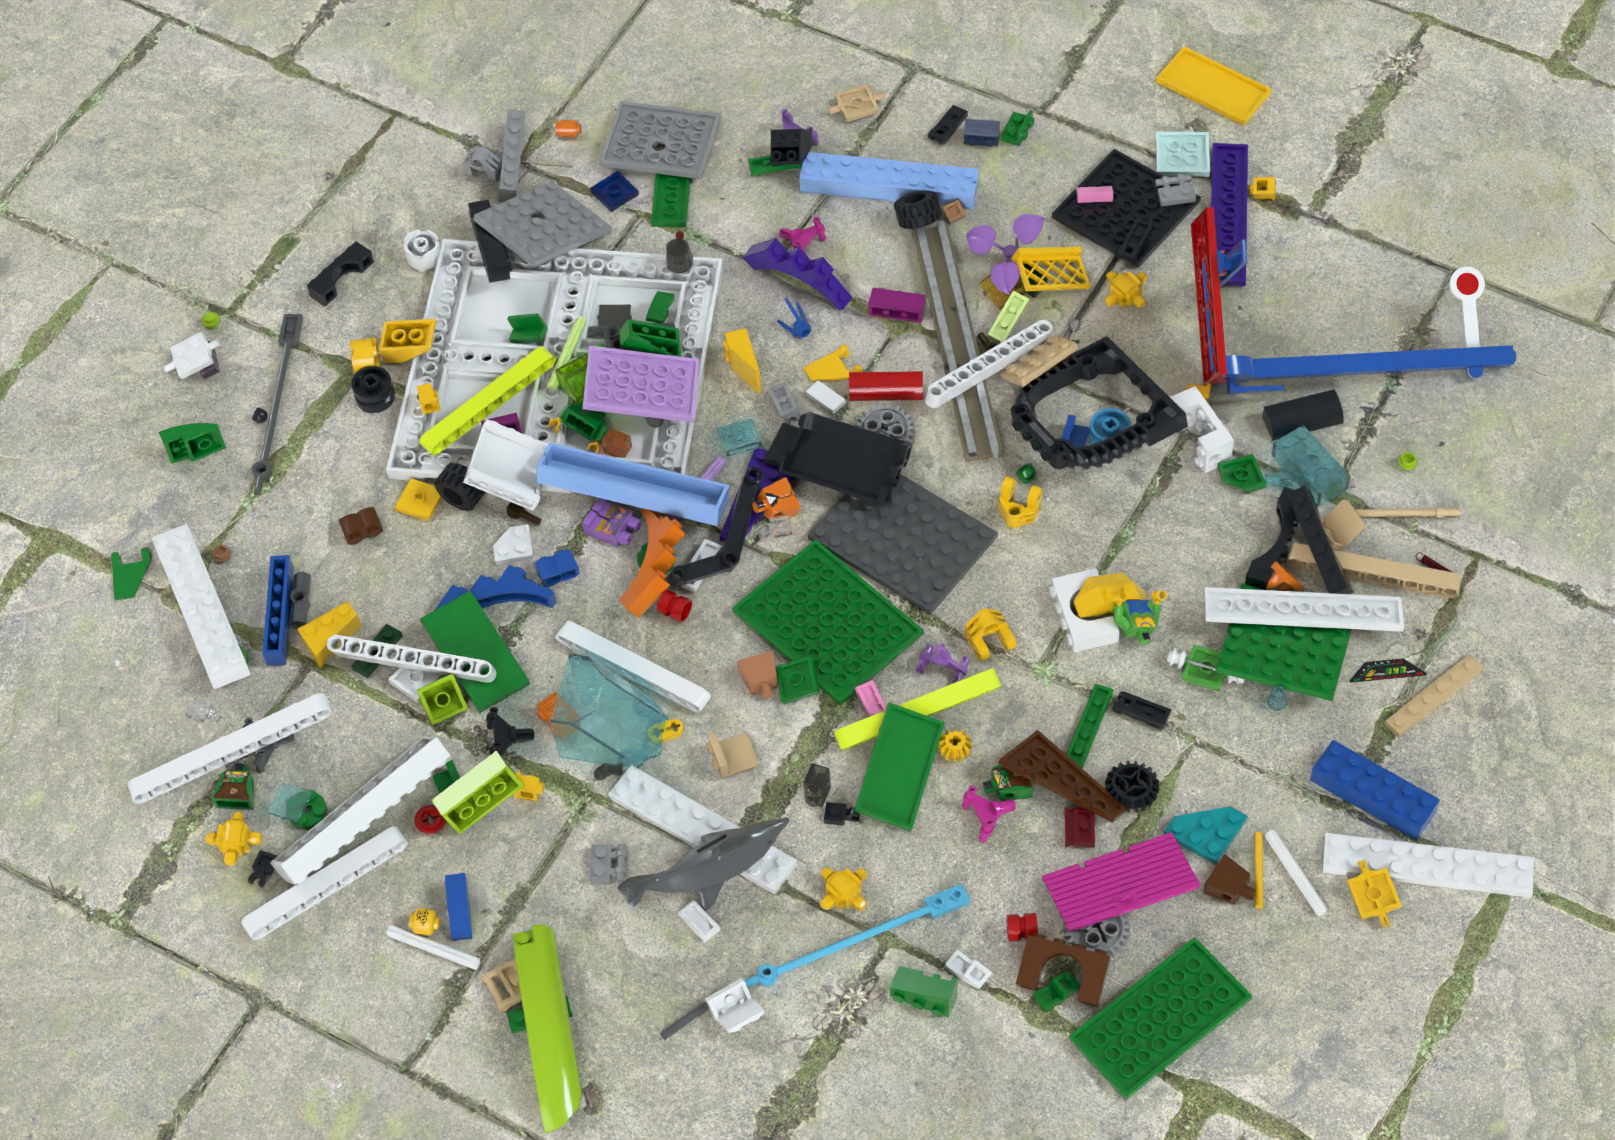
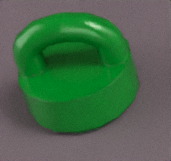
[1016,463,1037,484]

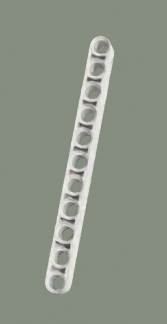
[127,693,332,804]

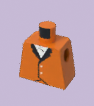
[753,477,802,520]

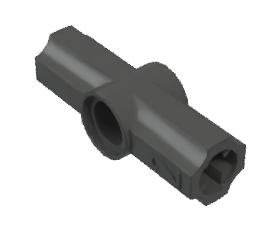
[289,571,311,629]

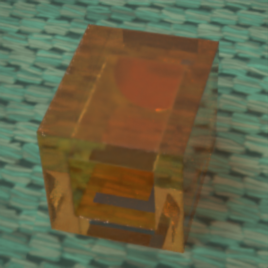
[601,429,632,458]

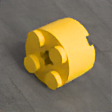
[350,337,381,374]

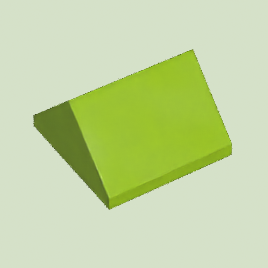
[417,674,468,725]

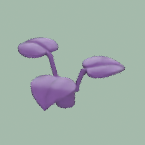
[966,214,1044,295]

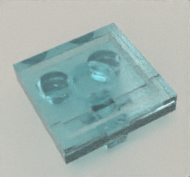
[716,418,762,457]

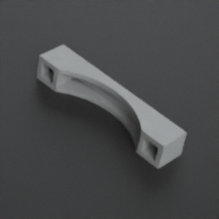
[498,109,525,202]

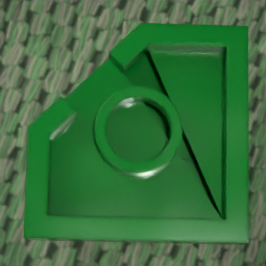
[1217,454,1267,493]

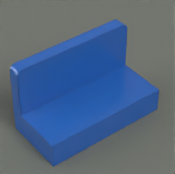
[1062,415,1090,446]

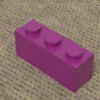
[868,287,926,323]

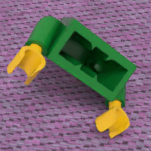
[549,401,608,454]

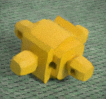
[1104,271,1148,308]
[205,812,263,866]
[820,867,867,911]

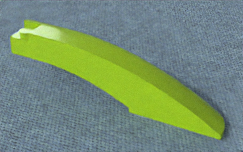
[512,924,582,1133]

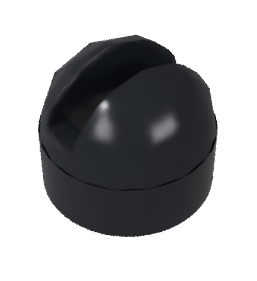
[252,407,268,423]

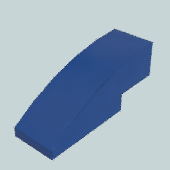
[445,873,473,941]

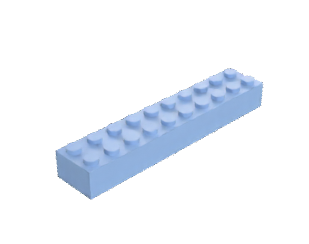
[799,152,979,209]
[537,442,729,526]

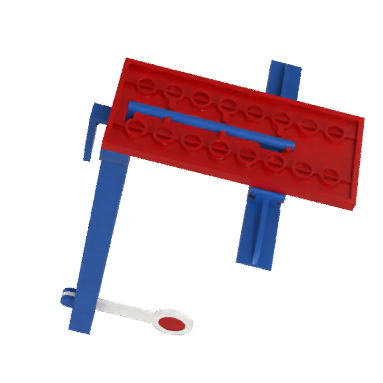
[1191,207,1516,394]

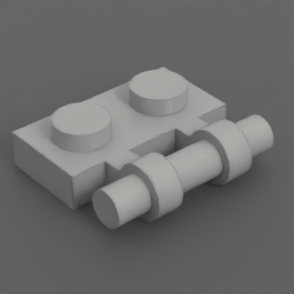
[1155,174,1196,206]
[589,844,628,885]

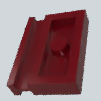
[1064,807,1095,848]

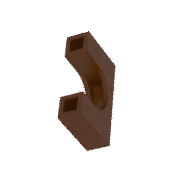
[1016,933,1111,1007]

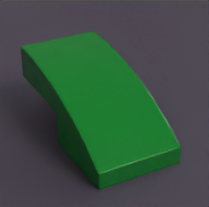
[646,291,675,323]
[1033,970,1081,1013]

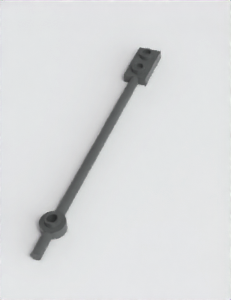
[252,314,303,495]

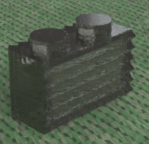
[803,763,831,807]

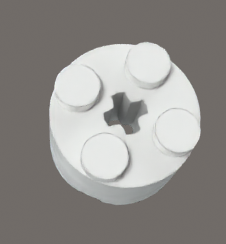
[403,229,440,272]

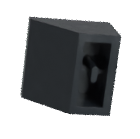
[770,129,812,165]

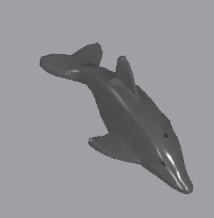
[617,817,789,910]

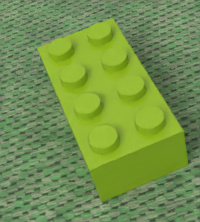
[432,751,524,835]

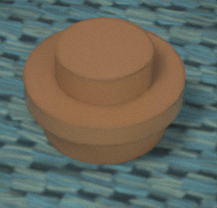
[212,545,231,563]

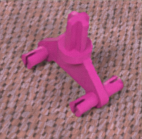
[779,217,826,253]
[962,786,1016,843]

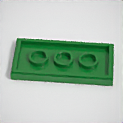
[651,173,691,227]

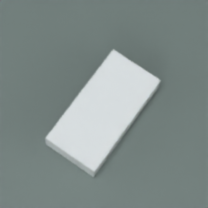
[806,381,845,414]
[678,900,720,943]

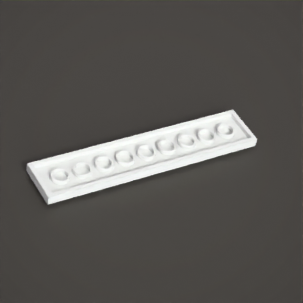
[1204,587,1404,631]
[608,765,797,895]
[1322,833,1534,898]

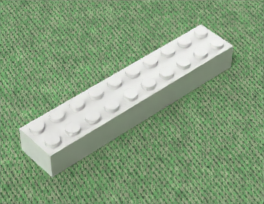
[151,524,251,689]
[270,736,450,884]

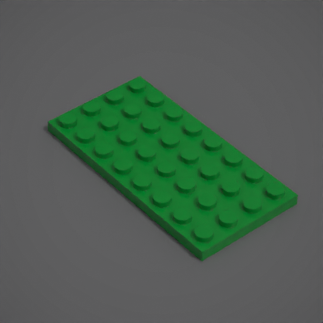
[1069,937,1252,1100]

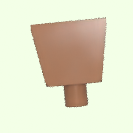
[737,651,778,699]

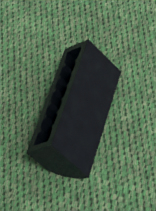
[1262,389,1344,441]

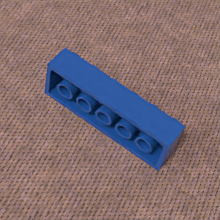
[1310,740,1440,841]

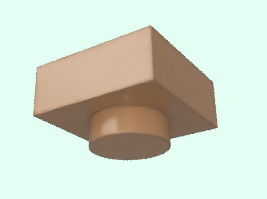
[942,200,966,224]

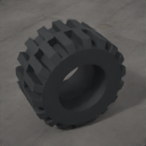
[894,190,942,229]
[434,463,485,511]

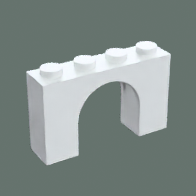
[1049,568,1119,652]

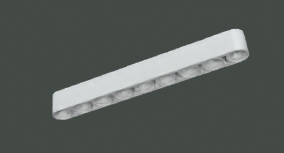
[925,320,1053,408]
[555,621,711,713]
[327,635,497,683]
[241,826,408,940]

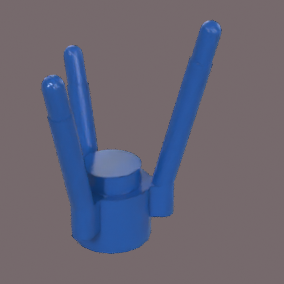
[777,298,811,338]

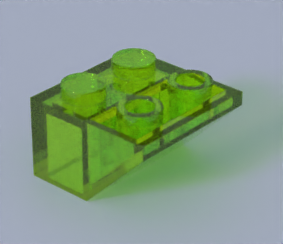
[555,354,588,403]

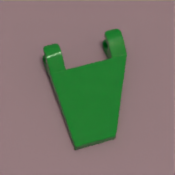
[111,547,152,600]

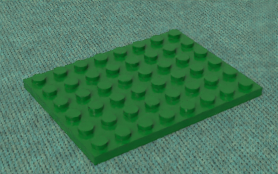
[732,539,924,706]

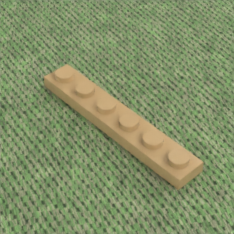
[1384,654,1484,738]

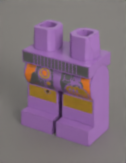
[582,498,641,547]

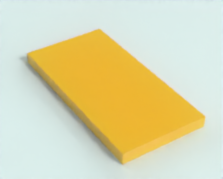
[1156,46,1272,126]

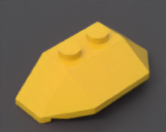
[1073,573,1148,618]

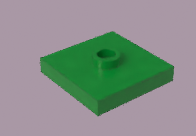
[775,656,820,704]

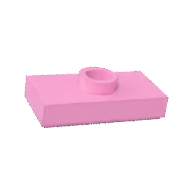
[855,680,886,717]

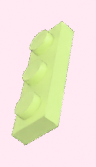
[987,291,1029,344]

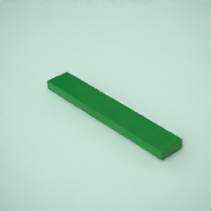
[1066,684,1114,769]

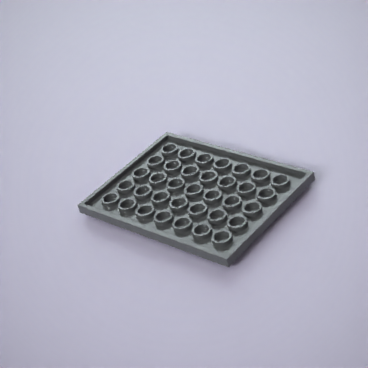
[808,475,998,615]

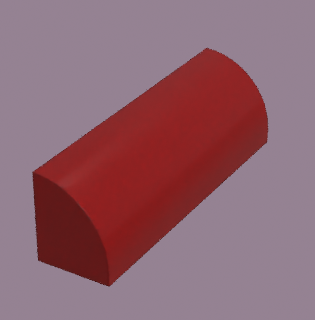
[849,371,923,401]

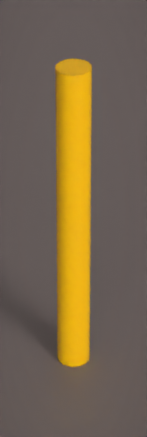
[1254,832,1263,909]

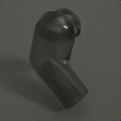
[594,763,623,780]

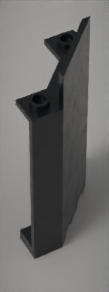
[763,412,913,505]

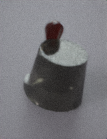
[666,231,693,273]

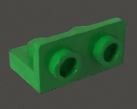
[1001,110,1035,146]

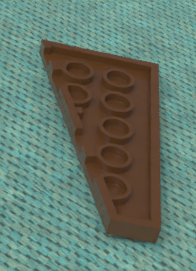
[998,730,1127,823]

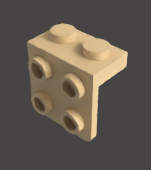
[1321,499,1366,551]
[706,732,758,779]

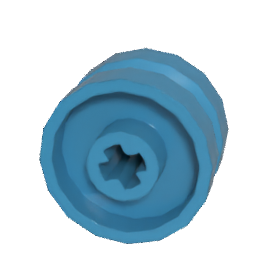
[1089,408,1131,445]

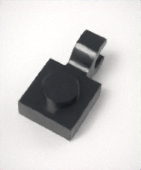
[824,802,860,825]

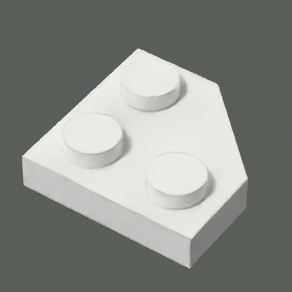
[493,524,534,565]

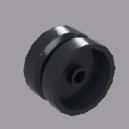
[351,366,395,413]

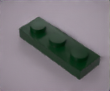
[352,624,403,678]

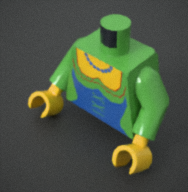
[1112,590,1167,645]

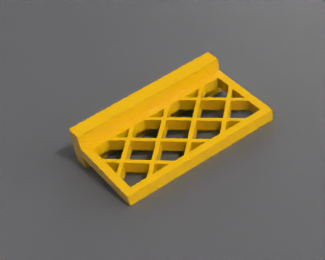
[1011,246,1090,291]

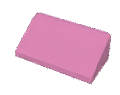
[1076,186,1113,203]

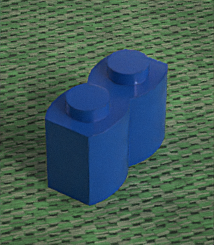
[535,550,579,587]

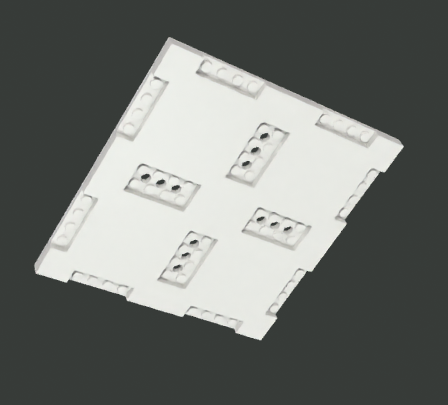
[386,239,724,493]

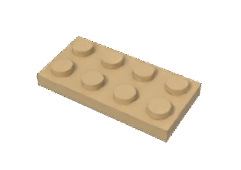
[1000,335,1079,387]

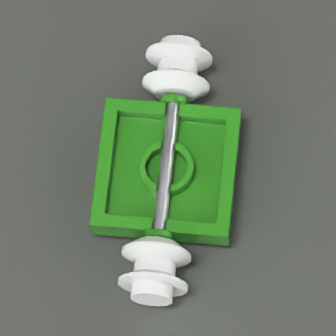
[1167,645,1245,692]

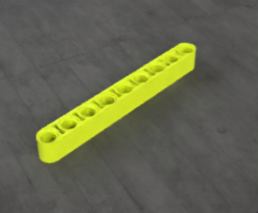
[419,346,556,456]
[834,668,1002,751]

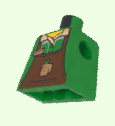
[212,763,254,810]
[982,765,1033,801]

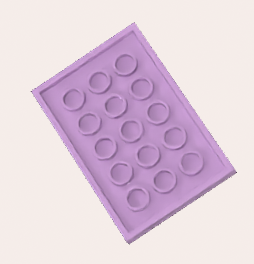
[582,346,700,423]

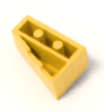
[297,601,361,668]

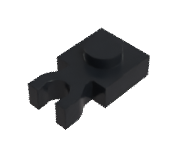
[248,850,278,888]

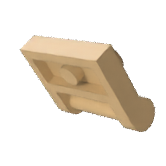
[481,960,522,1013]

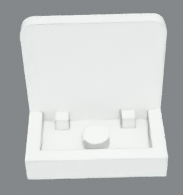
[705,978,765,1033]

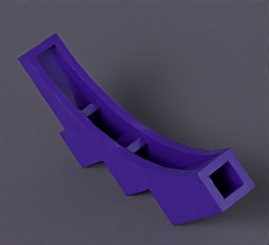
[743,238,852,310]

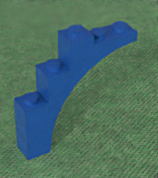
[435,565,556,610]

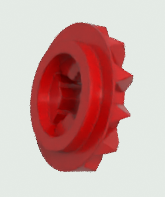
[414,805,447,835]

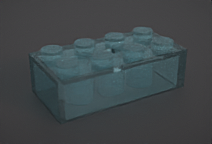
[1271,425,1351,506]

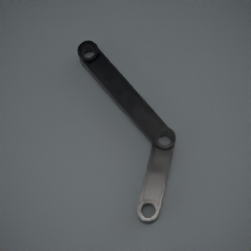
[667,466,762,588]

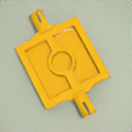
[1347,860,1402,928]

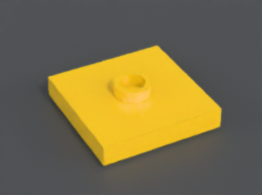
[395,478,442,521]

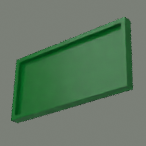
[420,591,530,713]
[854,702,945,832]

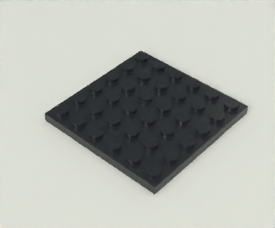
[1052,149,1201,268]

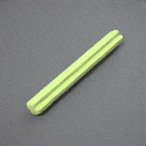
[547,316,587,391]

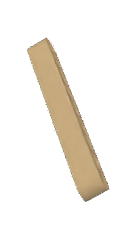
[1286,543,1461,598]

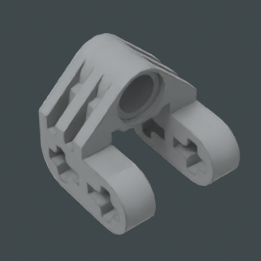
[462,146,503,182]

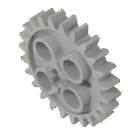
[855,403,915,443]
[1062,913,1130,958]

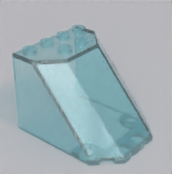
[550,654,669,768]

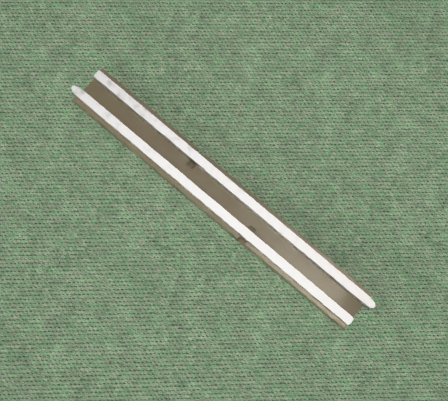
[912,220,1003,462]

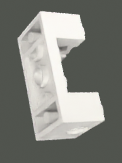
[1170,386,1234,473]

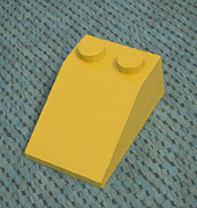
[378,319,437,363]
[723,328,762,393]

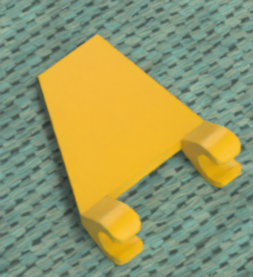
[803,344,863,383]

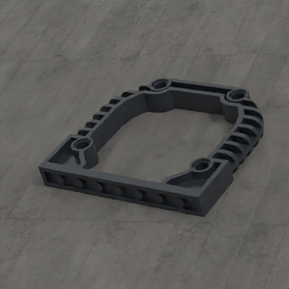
[1011,336,1188,469]

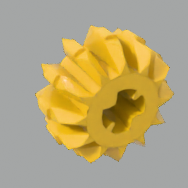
[938,728,972,763]

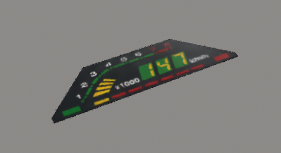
[1350,658,1427,683]

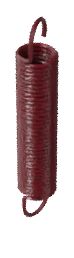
[1416,552,1453,572]

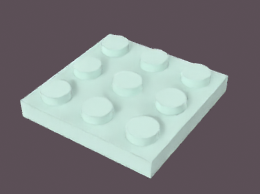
[1156,131,1210,177]

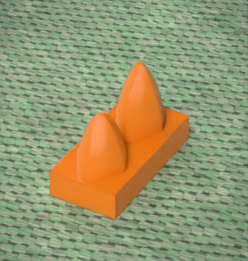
[1266,561,1304,592]

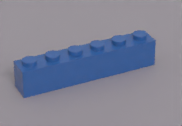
[262,555,294,666]

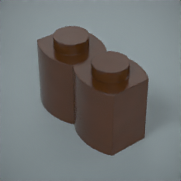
[339,507,383,544]

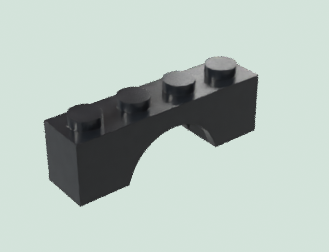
[307,241,374,307]

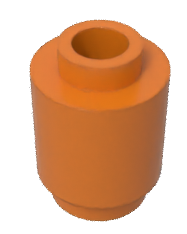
[555,120,581,137]

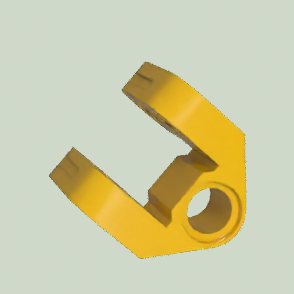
[999,476,1043,528]
[965,608,1017,662]

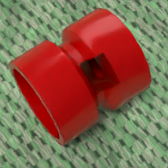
[656,589,692,623]
[1006,913,1038,942]

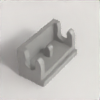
[769,381,801,424]

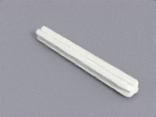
[1265,830,1327,916]
[386,925,481,970]

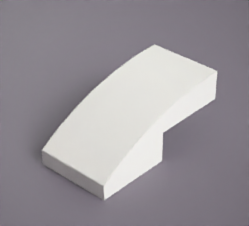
[944,949,992,989]

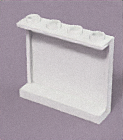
[463,419,549,511]

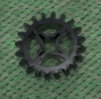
[1105,760,1160,813]

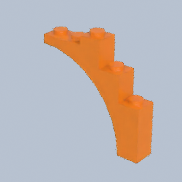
[619,508,685,619]

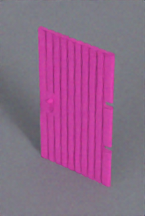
[1042,832,1201,932]

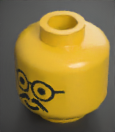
[409,908,440,936]

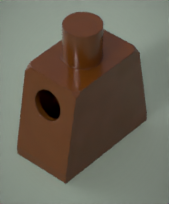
[1203,854,1257,904]

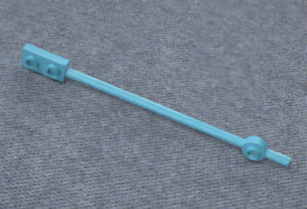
[744,884,970,988]

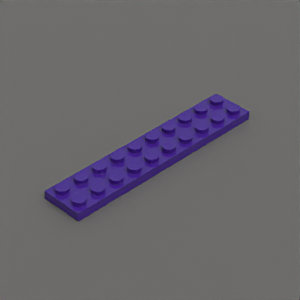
[1211,143,1248,286]

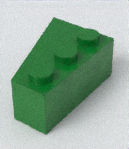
[619,319,682,357]
[890,966,958,1018]

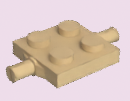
[828,85,886,122]

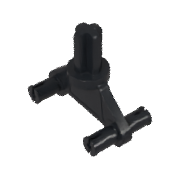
[486,707,534,756]

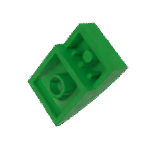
[159,423,226,464]

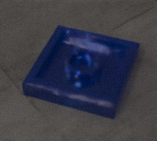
[590,171,639,212]

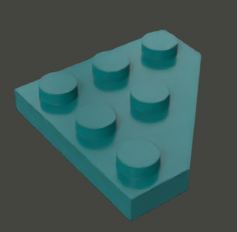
[1164,806,1248,865]

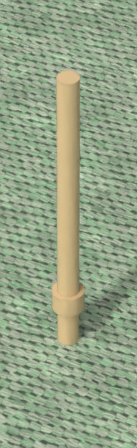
[1356,507,1460,518]

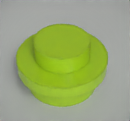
[201,312,220,329]
[1398,452,1418,470]

